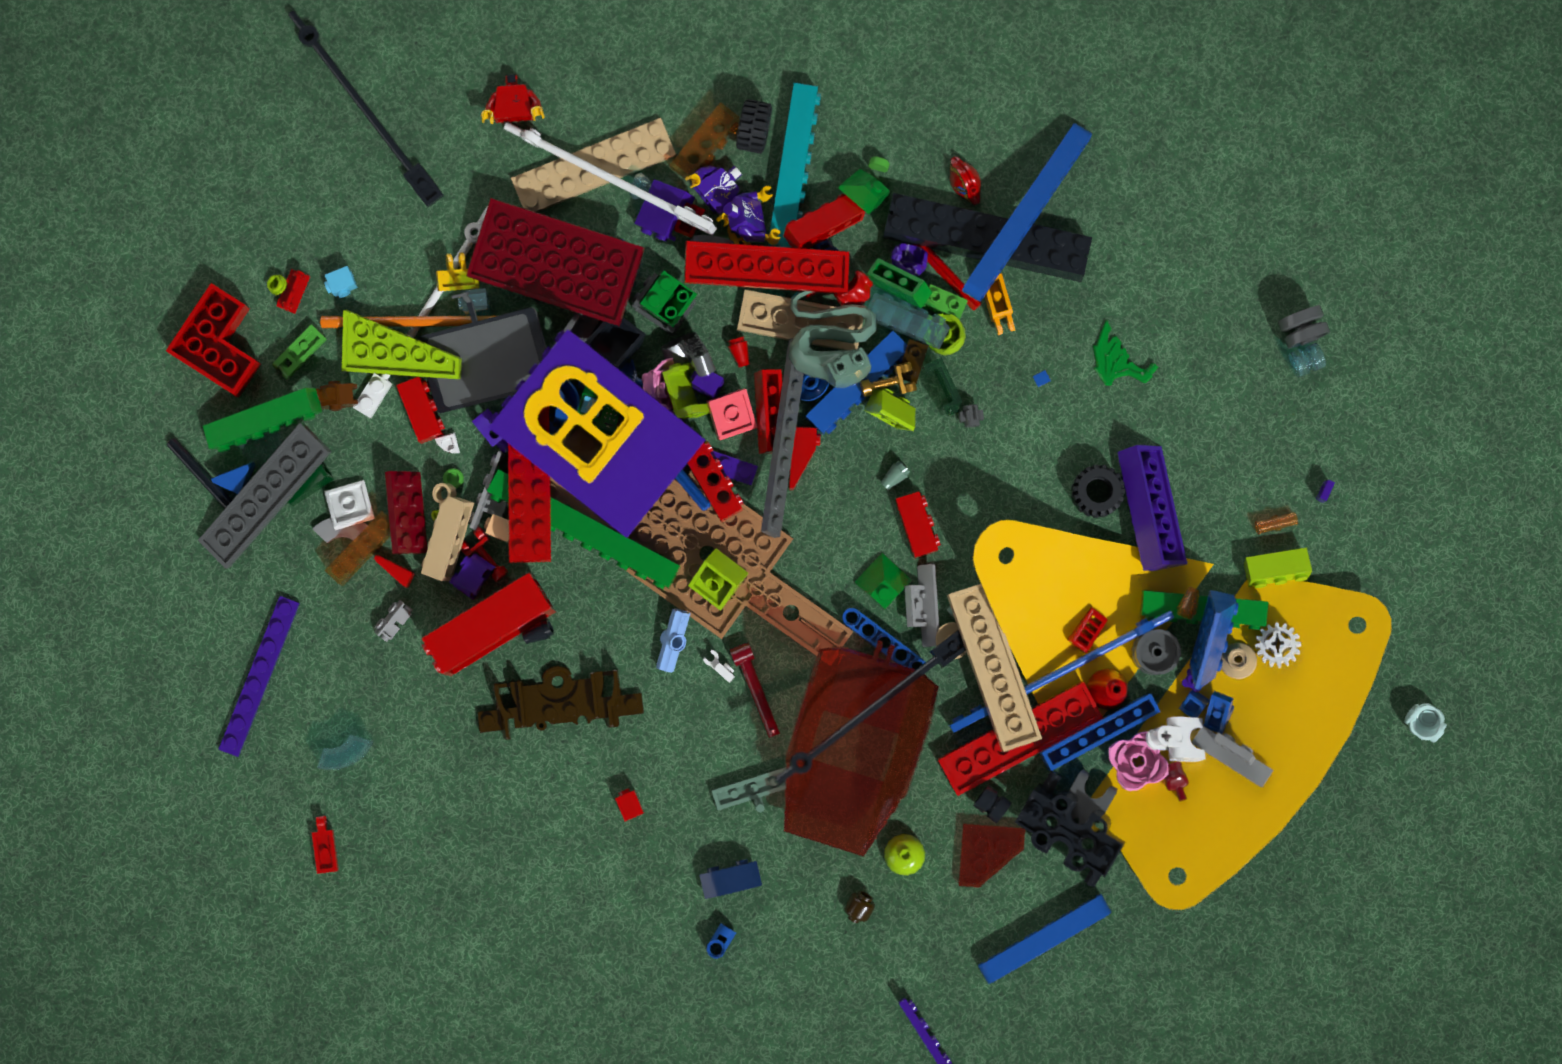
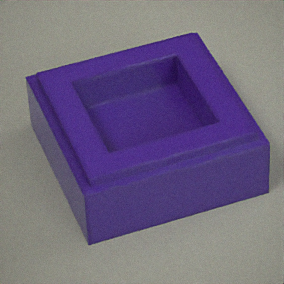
[1316,480,1335,503]

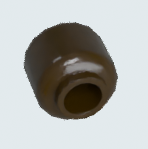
[844,891,875,923]

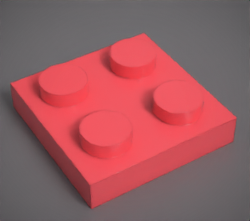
[706,388,757,440]

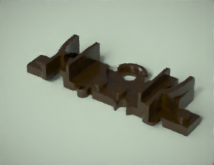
[478,666,644,740]

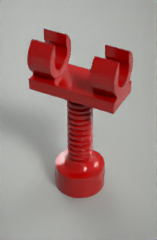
[461,527,508,582]

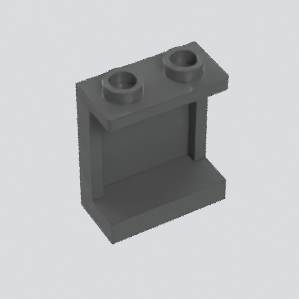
[632,273,696,336]

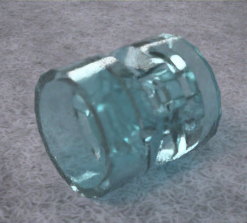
[1288,343,1326,378]

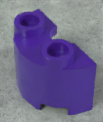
[450,553,495,600]

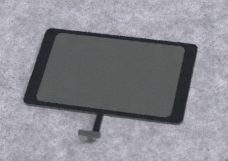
[417,292,547,413]

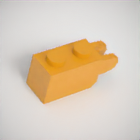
[984,273,1015,335]

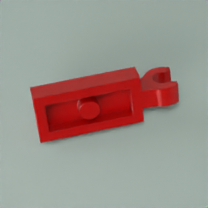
[312,816,339,874]

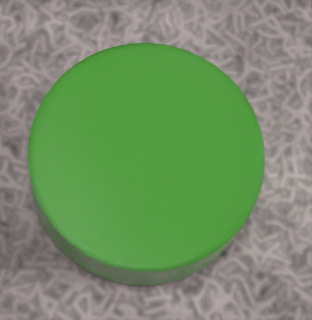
[868,157,890,172]
[443,468,464,489]

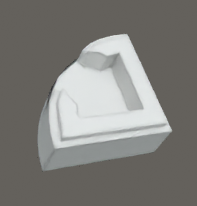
[435,433,460,454]

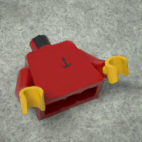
[481,74,545,124]

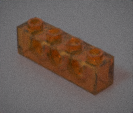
[670,102,740,184]
[324,511,391,586]

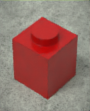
[615,788,645,821]

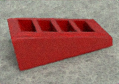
[374,555,415,588]
[1067,607,1108,653]

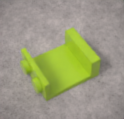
[662,363,710,419]

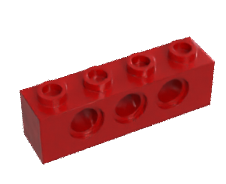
[687,440,744,523]

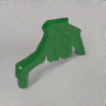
[1093,320,1158,386]

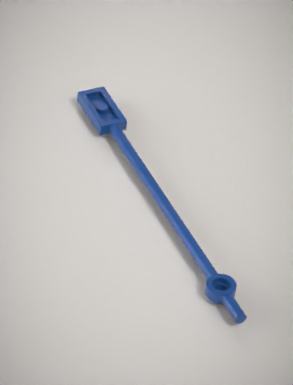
[950,610,1174,733]

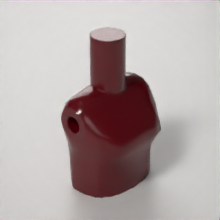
[1164,761,1189,802]

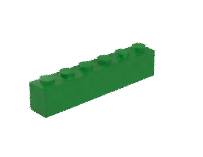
[203,388,322,452]
[1140,590,1268,630]

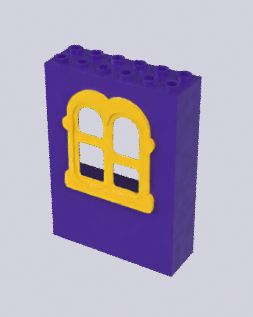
[488,329,705,538]

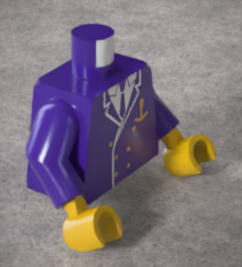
[685,166,742,227]
[723,186,781,245]

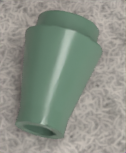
[880,460,910,490]

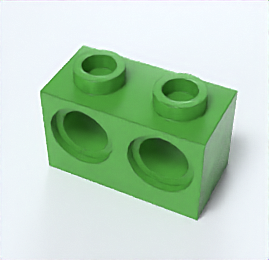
[923,284,968,320]

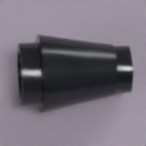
[522,620,554,644]

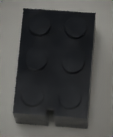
[585,318,646,371]

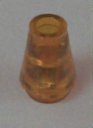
[1177,587,1200,619]

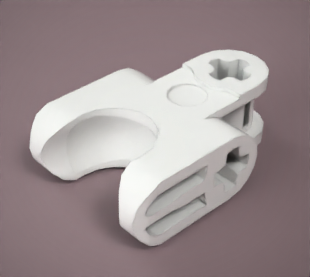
[1146,717,1206,762]

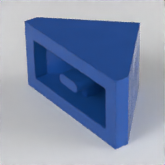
[211,461,255,494]

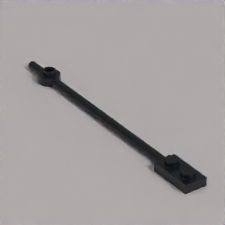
[288,10,444,208]
[774,629,966,785]

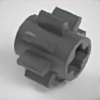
[959,405,984,428]

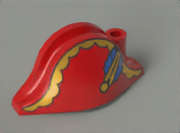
[950,156,981,205]

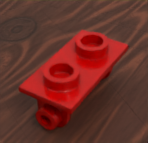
[276,269,310,314]

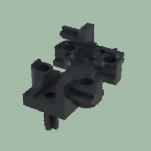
[1015,770,1126,887]

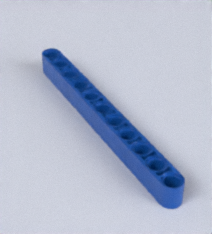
[962,123,1092,302]

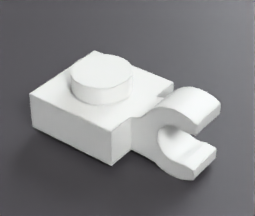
[703,650,735,683]

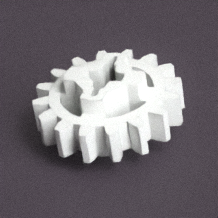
[1255,622,1301,668]

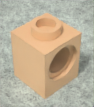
[484,514,509,543]

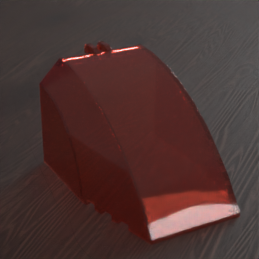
[784,641,939,857]

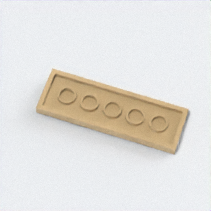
[737,290,864,350]

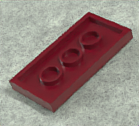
[385,471,428,554]

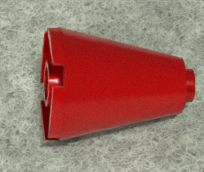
[1087,668,1128,710]

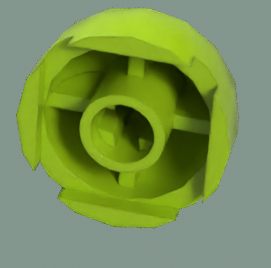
[924,314,966,356]
[884,834,925,876]

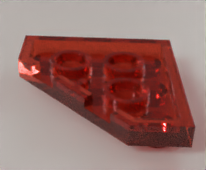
[958,823,1025,888]

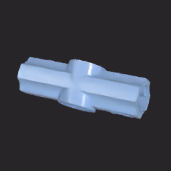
[656,608,690,673]

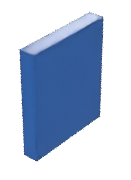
[1033,370,1051,387]

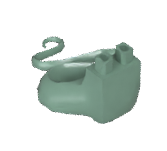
[788,291,876,388]

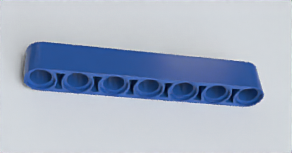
[978,894,1112,984]

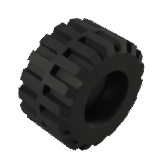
[736,99,772,154]
[1071,465,1125,518]

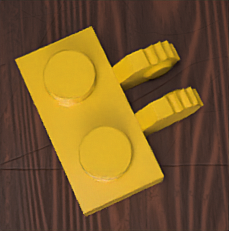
[436,253,479,291]

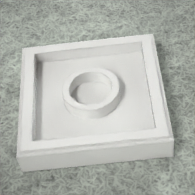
[324,480,375,530]

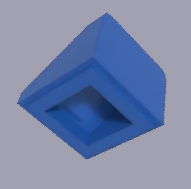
[1178,689,1210,718]

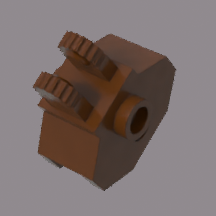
[316,381,358,411]

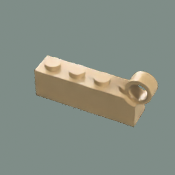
[421,483,474,581]

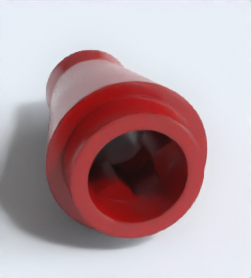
[728,336,750,368]

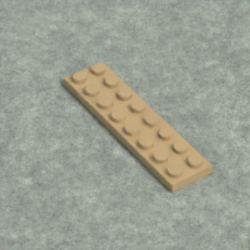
[511,118,676,213]
[947,584,1042,752]

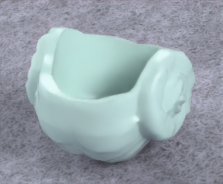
[1404,703,1447,743]

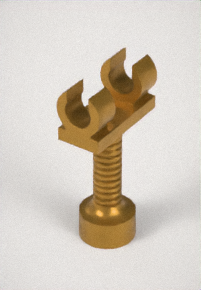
[860,362,917,397]

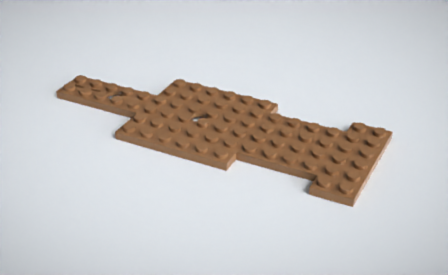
[550,417,853,665]

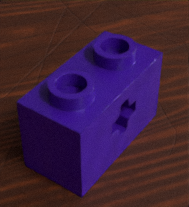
[691,371,724,399]

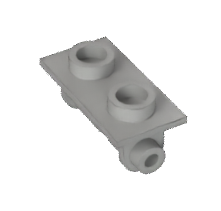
[374,600,412,642]

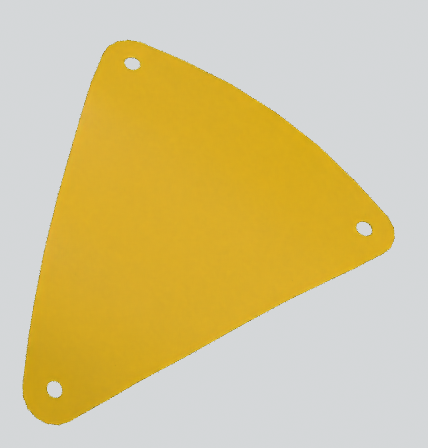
[973,520,1391,910]

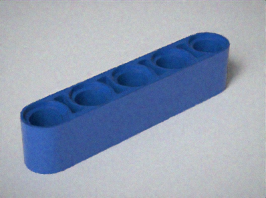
[842,608,926,674]

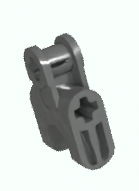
[1063,769,1118,824]

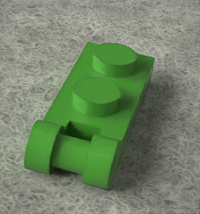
[272,324,327,380]

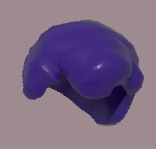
[891,244,928,277]

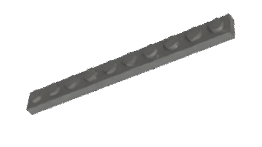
[761,338,804,538]

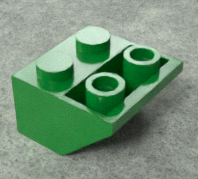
[640,271,697,328]

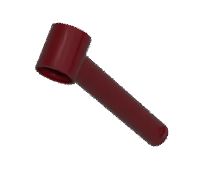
[729,642,780,738]

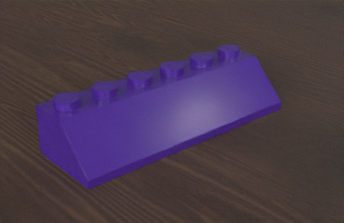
[1117,445,1187,571]

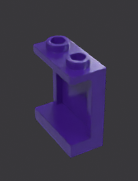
[634,179,695,242]

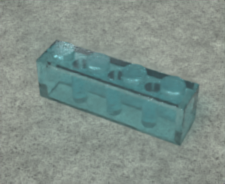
[867,293,950,349]

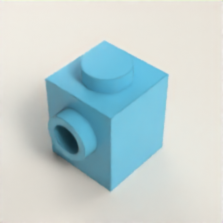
[324,266,358,298]

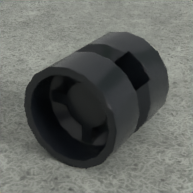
[973,785,1012,823]

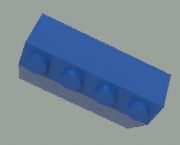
[1189,590,1239,690]

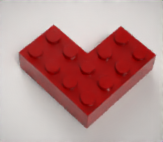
[166,283,261,398]

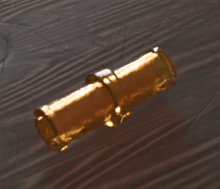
[1255,512,1298,534]

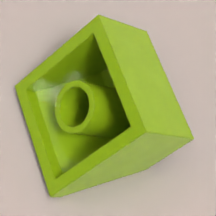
[864,388,916,431]
[688,548,748,611]

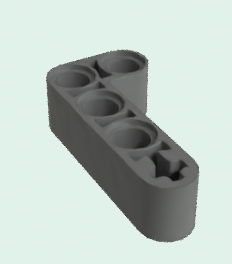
[661,332,715,377]

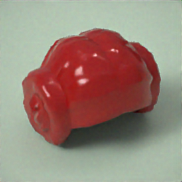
[834,270,873,306]

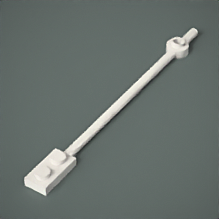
[504,122,716,236]
[353,206,488,419]

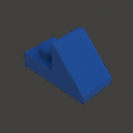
[1203,691,1234,734]

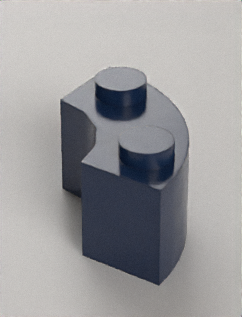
[700,859,762,899]

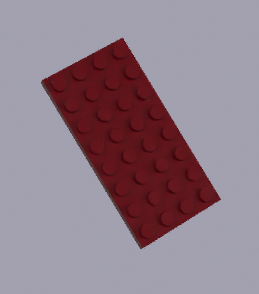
[466,198,645,326]

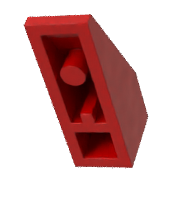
[789,427,821,490]

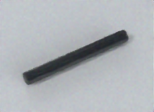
[166,438,232,509]

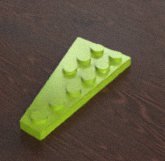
[342,310,462,379]

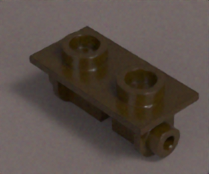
[901,339,929,384]

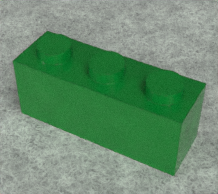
[867,258,932,309]

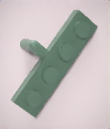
[712,766,797,812]

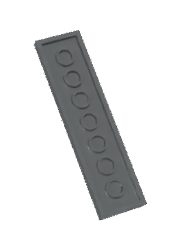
[198,423,332,569]

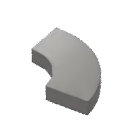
[313,518,371,543]

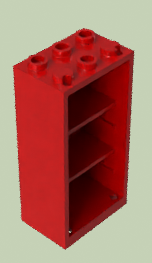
[422,573,556,676]

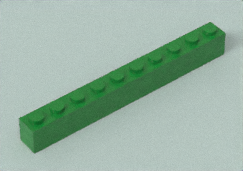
[487,469,681,590]

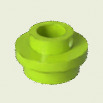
[267,275,287,295]

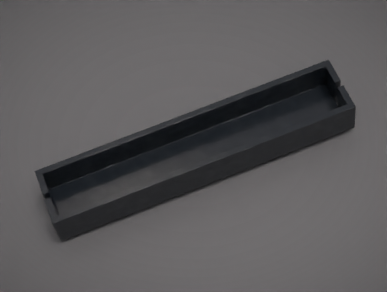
[883,193,1092,282]

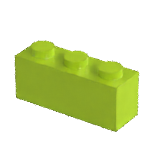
[1244,548,1312,588]

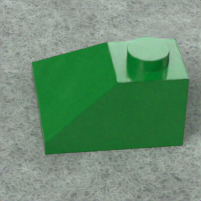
[838,169,890,215]
[854,553,912,610]

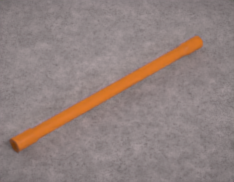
[320,316,496,328]

